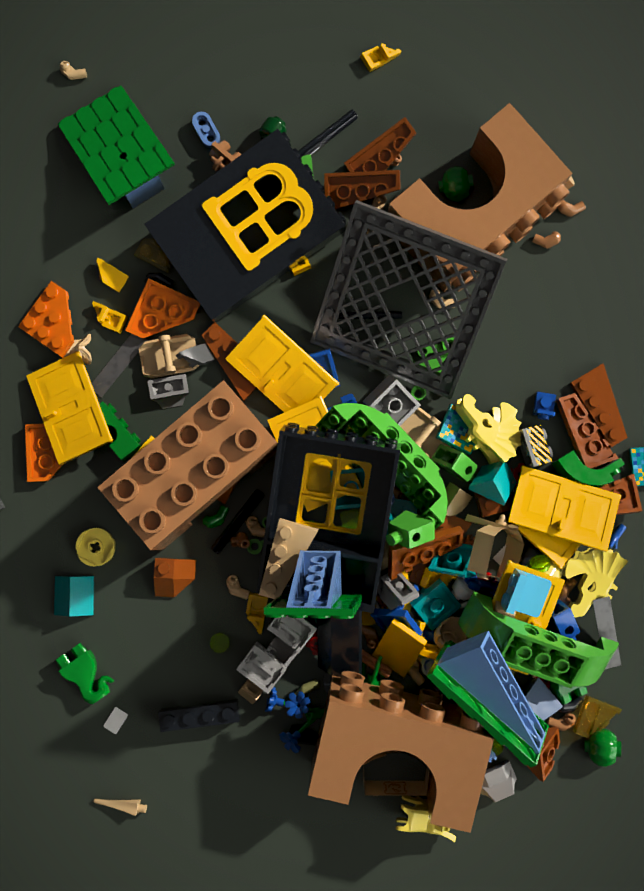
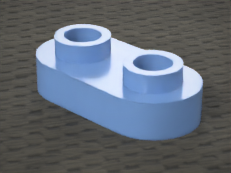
[192,112,220,148]

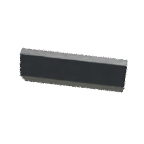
[317,609,362,676]

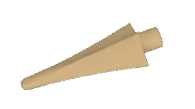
[94,799,147,816]

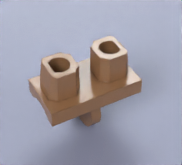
[209,140,242,171]

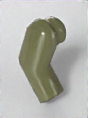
[294,679,320,698]

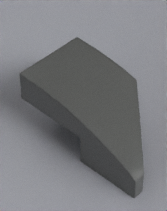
[176,343,215,368]

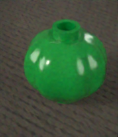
[438,166,474,202]
[584,729,621,767]

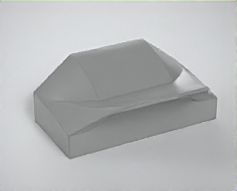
[148,374,189,409]
[380,573,419,610]
[481,760,517,802]

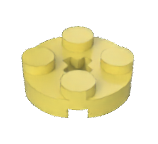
[76,528,116,567]

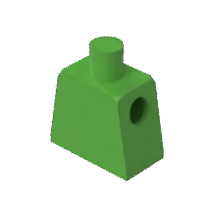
[431,444,477,482]
[386,510,435,549]

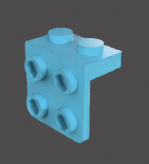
[501,568,552,618]

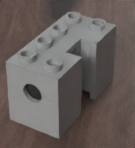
[236,616,317,694]

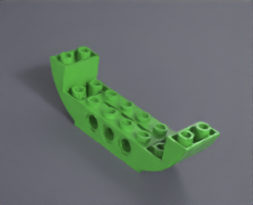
[316,403,448,529]
[458,591,619,688]

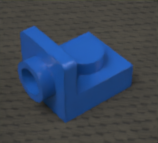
[533,392,556,420]

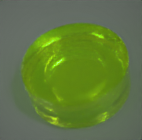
[530,555,551,573]
[210,633,230,653]

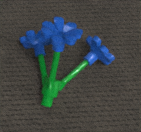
[265,687,324,753]

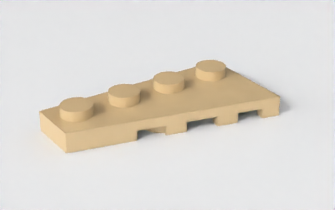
[259,518,319,599]

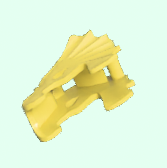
[456,394,521,464]
[562,548,628,617]
[395,795,456,842]

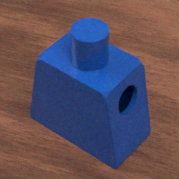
[548,599,580,640]

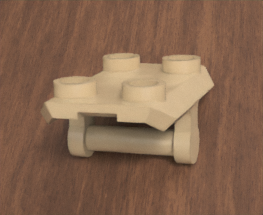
[139,334,199,378]
[400,407,451,459]

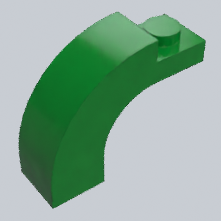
[552,450,625,488]

